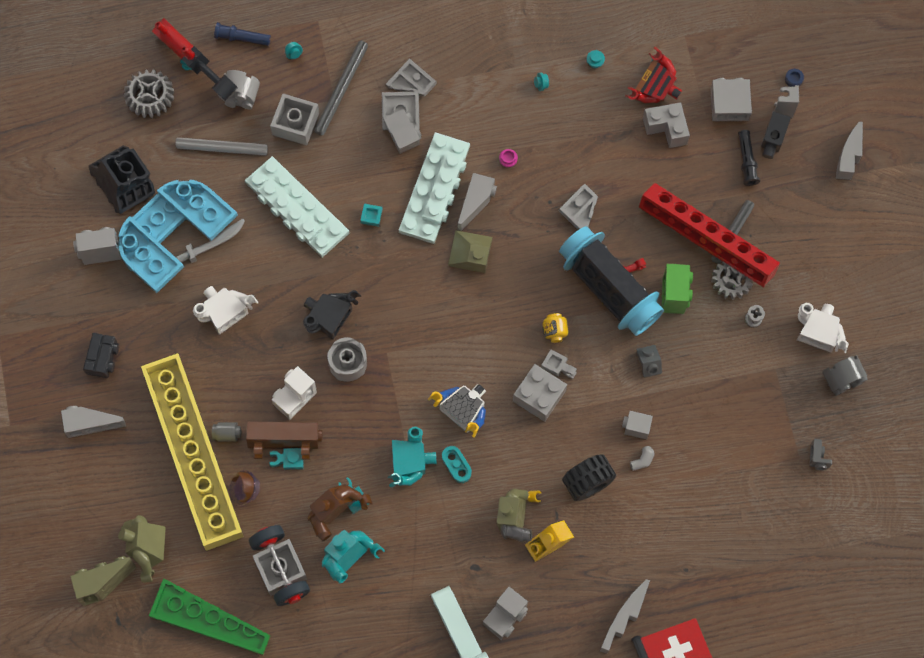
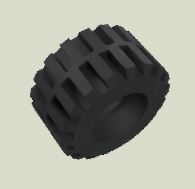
[562,454,616,501]

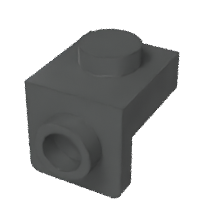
[636,345,662,377]

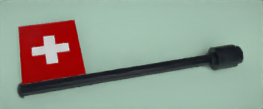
[631,618,712,658]

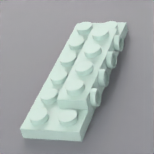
[399,132,470,244]
[245,156,349,258]

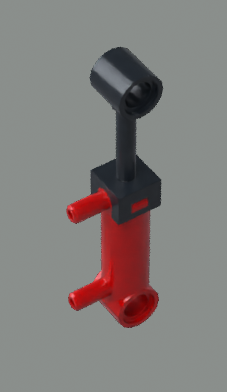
[151,18,238,101]

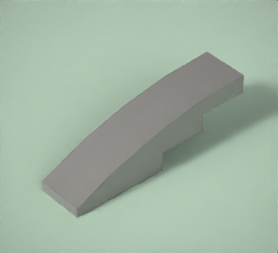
[600,579,650,654]

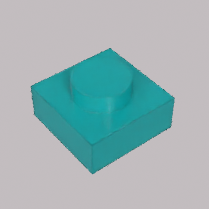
[360,204,383,227]

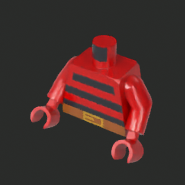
[625,47,682,103]

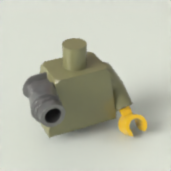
[497,489,541,543]

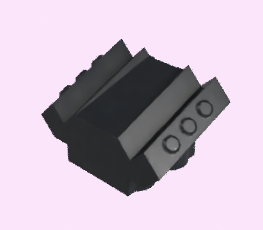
[89,145,155,214]

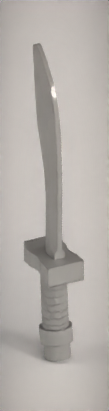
[176,219,244,263]

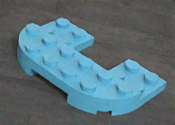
[118,180,238,293]

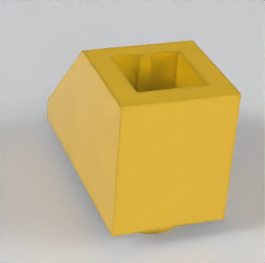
[525,520,574,561]

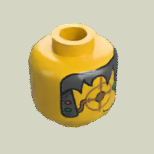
[542,313,568,343]

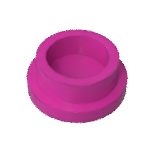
[499,149,518,167]

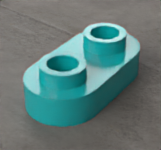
[442,446,472,483]

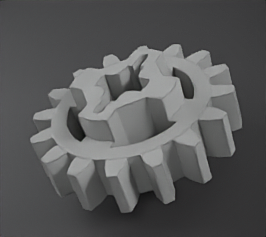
[711,262,753,300]

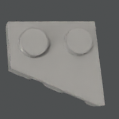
[386,58,437,97]
[558,184,598,230]

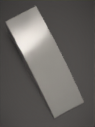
[836,122,863,180]

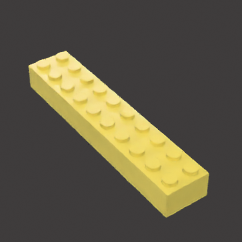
[141,353,244,551]

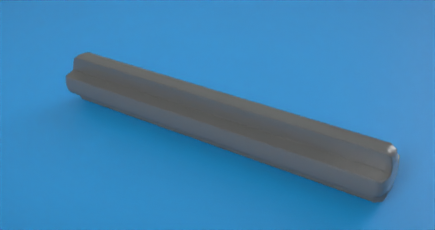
[711,200,754,264]

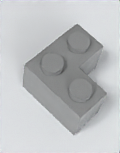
[643,102,690,148]
[383,109,422,154]
[482,587,528,640]

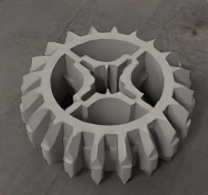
[124,69,174,118]

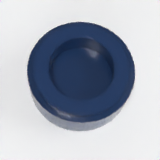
[785,69,804,87]

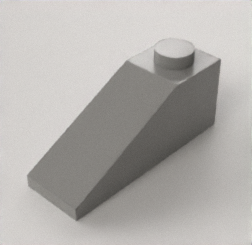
[458,173,497,231]
[61,406,126,438]

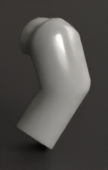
[630,446,654,471]

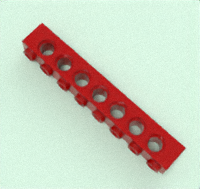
[639,183,780,288]

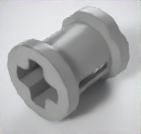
[745,305,765,327]

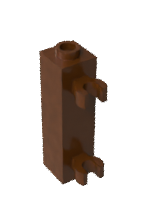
[246,422,322,460]

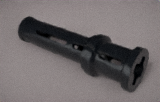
[738,130,760,186]

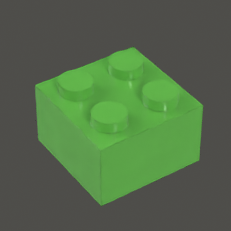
[662,264,693,314]

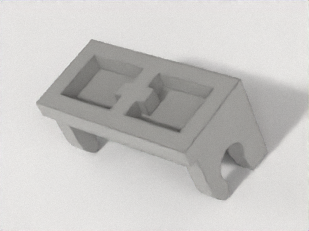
[772,85,799,118]

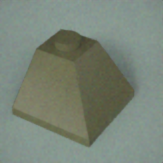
[448,230,493,273]

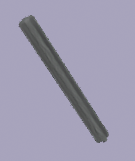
[315,40,368,136]

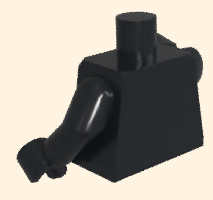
[303,290,361,340]

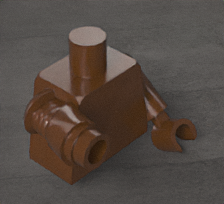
[307,484,373,542]

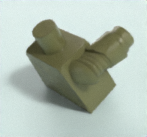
[118,515,166,583]

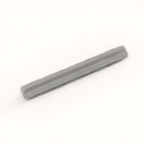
[176,138,268,155]

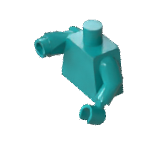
[387,427,437,488]
[322,530,385,584]

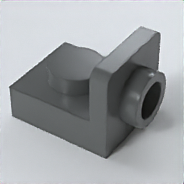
[809,439,832,470]

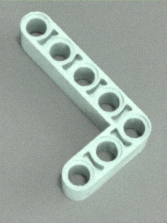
[431,586,489,658]

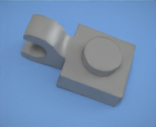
[541,350,577,379]

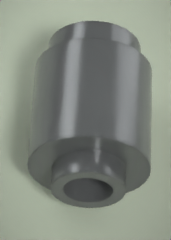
[212,422,242,442]

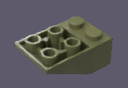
[70,556,136,606]

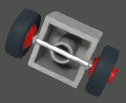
[249,525,310,606]

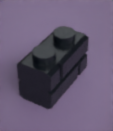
[83,333,119,378]

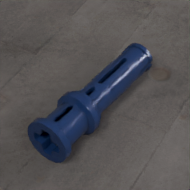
[214,22,271,46]

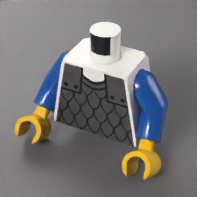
[428,384,486,437]

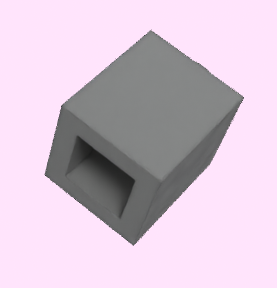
[622,411,653,439]

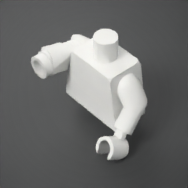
[193,286,258,335]
[797,303,849,353]

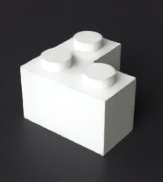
[272,366,317,420]

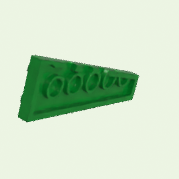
[149,579,270,656]

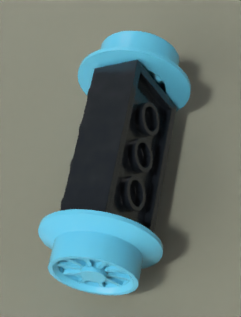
[559,226,664,336]

